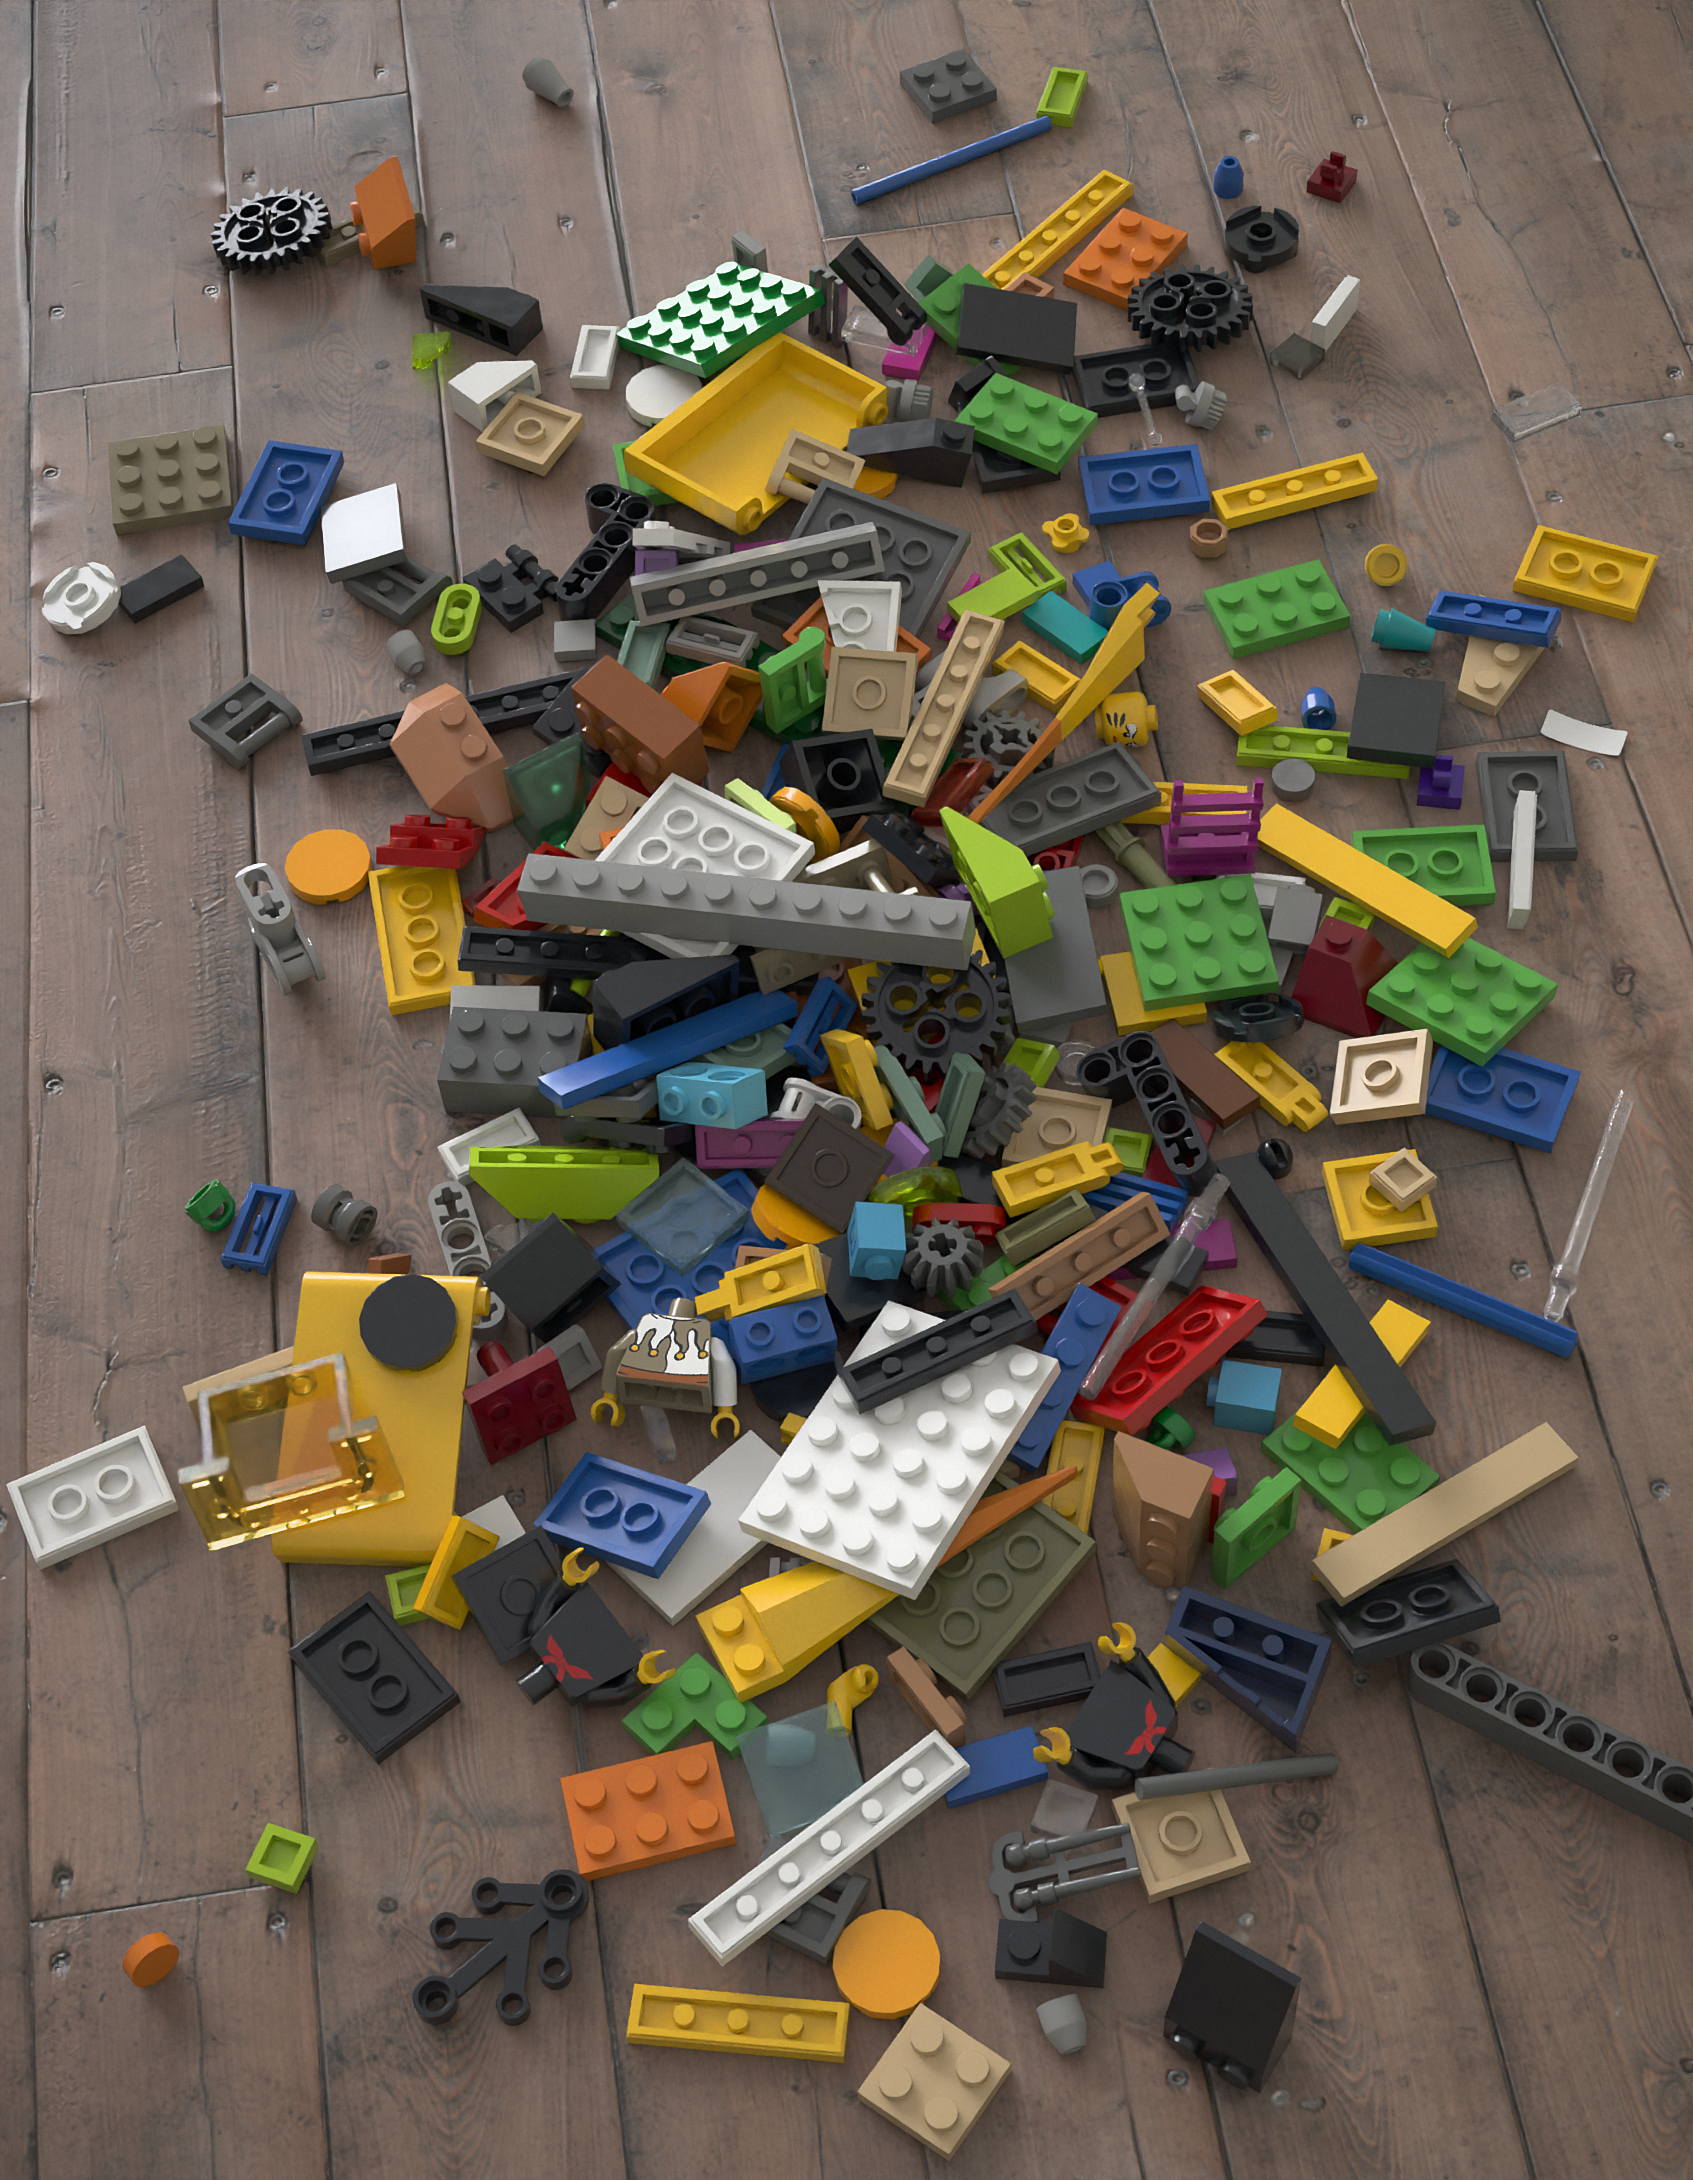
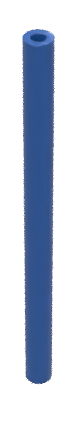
[851,115,1052,205]

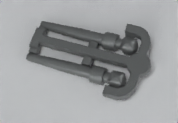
[988,1823,1140,1922]

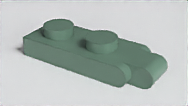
[874,1045,947,1164]

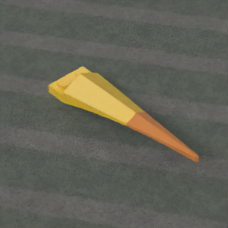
[967,583,1160,824]
[695,1466,1078,1703]

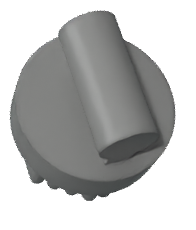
[885,379,933,422]
[1175,381,1227,431]

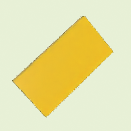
[368,866,476,1016]

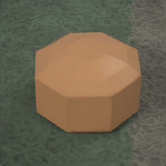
[1189,519,1229,558]

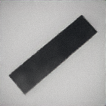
[837,1289,1038,1415]

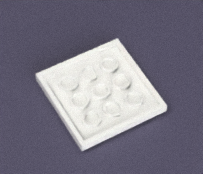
[595,773,816,959]

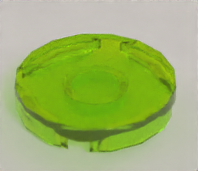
[868,1166,963,1221]

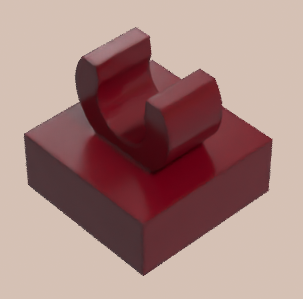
[1306,151,1358,203]

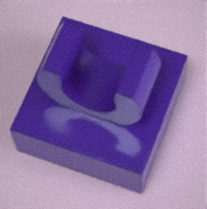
[1416,755,1465,810]

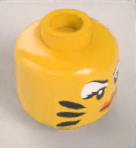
[1095,691,1158,748]

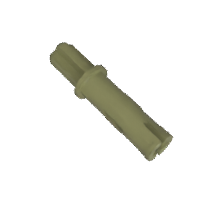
[1096,820,1178,889]

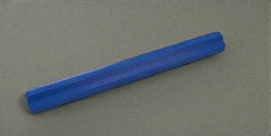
[1348,1243,1579,1357]

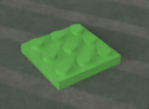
[1119,874,1279,1011]
[1366,938,1558,1067]

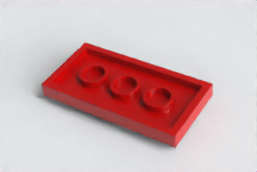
[1069,1285,1268,1436]

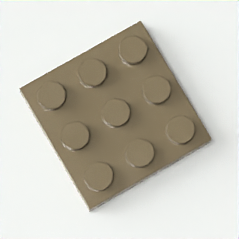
[108,424,234,535]

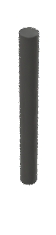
[1135,1753,1338,1800]

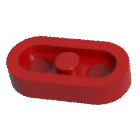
[912,1203,1006,1245]

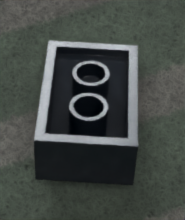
[593,954,740,1051]
[1163,1921,1302,2093]

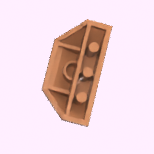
[390,683,529,833]

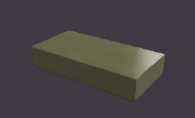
[995,1189,1096,1266]

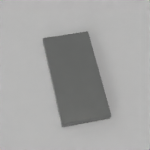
[966,742,1161,857]
[1005,865,1108,1033]

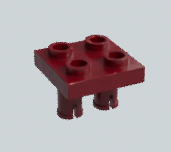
[462,1341,577,1465]

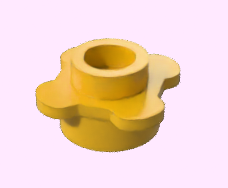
[1042,513,1089,553]

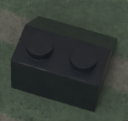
[779,729,896,834]

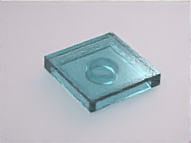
[616,1157,750,1278]
[735,1701,864,1838]

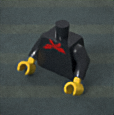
[516,1548,676,1708]
[1033,1622,1195,1790]

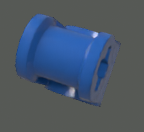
[1089,571,1172,631]

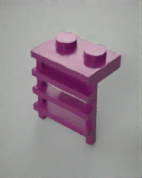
[1159,778,1264,876]

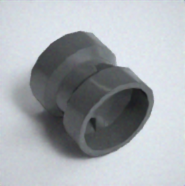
[311,1184,378,1247]

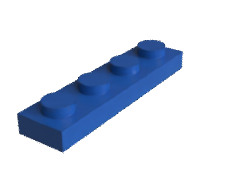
[1006,1283,1121,1474]

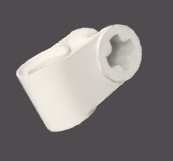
[769,1077,862,1131]

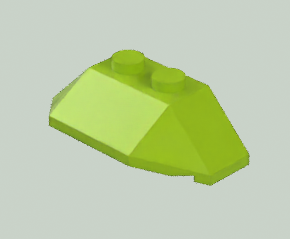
[469,1145,659,1224]

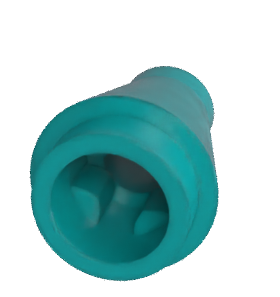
[1370,608,1436,653]

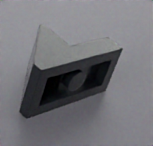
[995,1909,1107,1988]

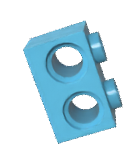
[656,1061,768,1130]

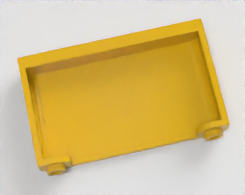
[624,332,888,535]
[271,1271,491,1567]

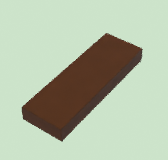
[1147,1018,1260,1130]

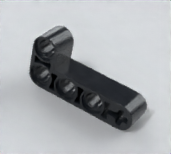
[555,483,656,621]
[1076,1031,1219,1197]

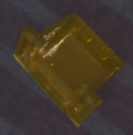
[179,1352,405,1550]

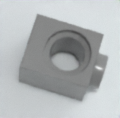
[1268,884,1323,956]

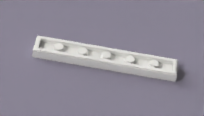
[688,1730,970,1967]

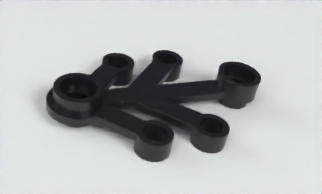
[413,1869,589,2026]

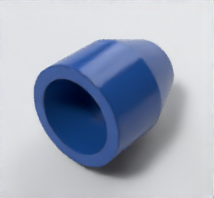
[1213,156,1244,199]
[1301,687,1336,730]

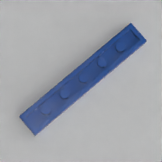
[538,989,798,1110]

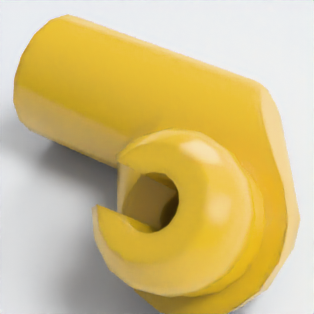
[826,1664,879,1737]

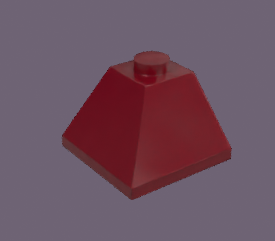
[1291,915,1398,1038]

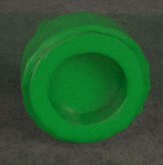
[184,1180,236,1232]
[1145,1406,1195,1452]

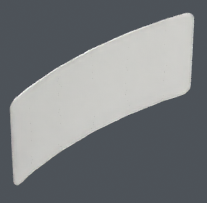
[1541,710,1628,756]

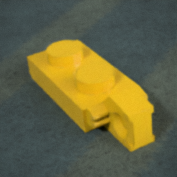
[695,1244,827,1323]

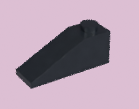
[420,285,543,356]
[846,418,975,488]

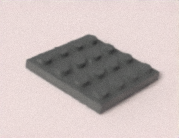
[751,478,971,639]

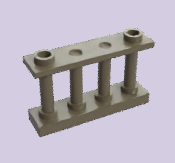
[750,839,919,995]

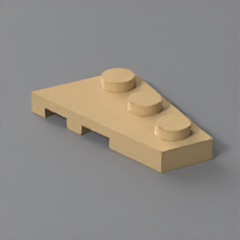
[1456,594,1545,718]

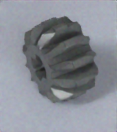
[903,1216,984,1300]

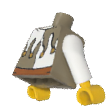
[591,1298,742,1439]

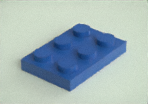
[228,440,345,545]
[1078,444,1210,525]
[1425,1045,1581,1153]
[533,1452,711,1579]

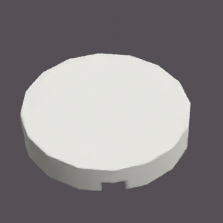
[626,365,702,427]
[42,562,121,635]

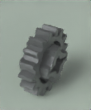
[962,709,1055,790]
[961,1062,1037,1159]

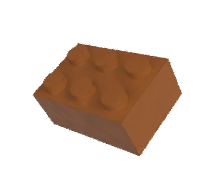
[571,654,709,795]

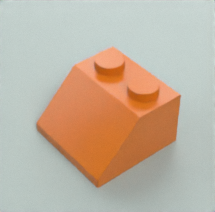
[349,156,416,270]
[661,662,763,752]

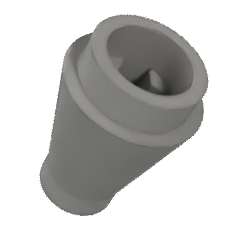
[522,57,574,108]

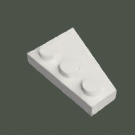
[633,521,730,558]
[817,580,902,652]

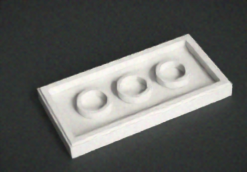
[606,1430,781,1626]

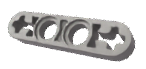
[428,1181,508,1341]

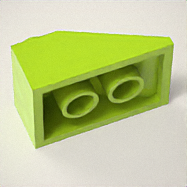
[939,807,1055,958]

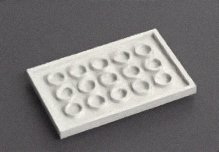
[738,1301,1061,1600]

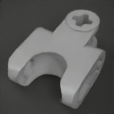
[911,650,1029,733]
[235,863,326,996]

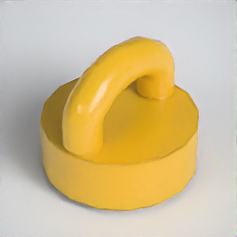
[1364,544,1407,586]

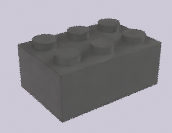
[437,1006,593,1119]

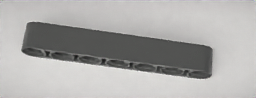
[1406,1641,1693,1844]

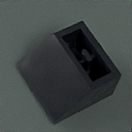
[480,1212,621,1344]

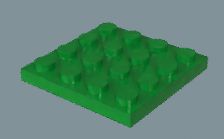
[616,262,825,378]

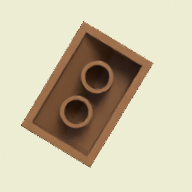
[1112,1431,1214,1590]

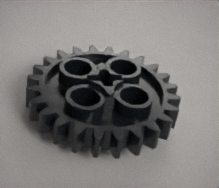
[211,187,333,276]
[1127,264,1253,352]
[862,949,1010,1082]

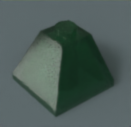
[503,732,592,851]

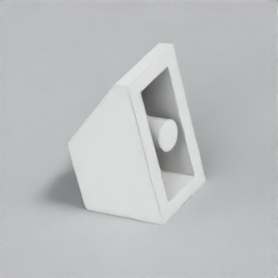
[448,360,542,432]

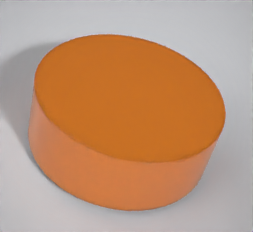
[122,1932,179,1987]

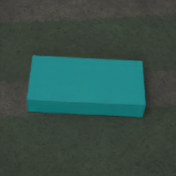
[1022,591,1108,664]

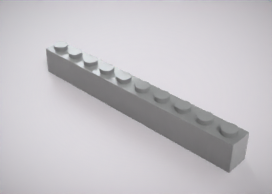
[517,853,976,970]

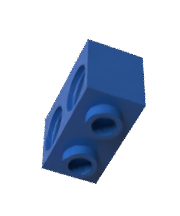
[728,1295,837,1385]

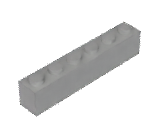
[630,522,885,627]

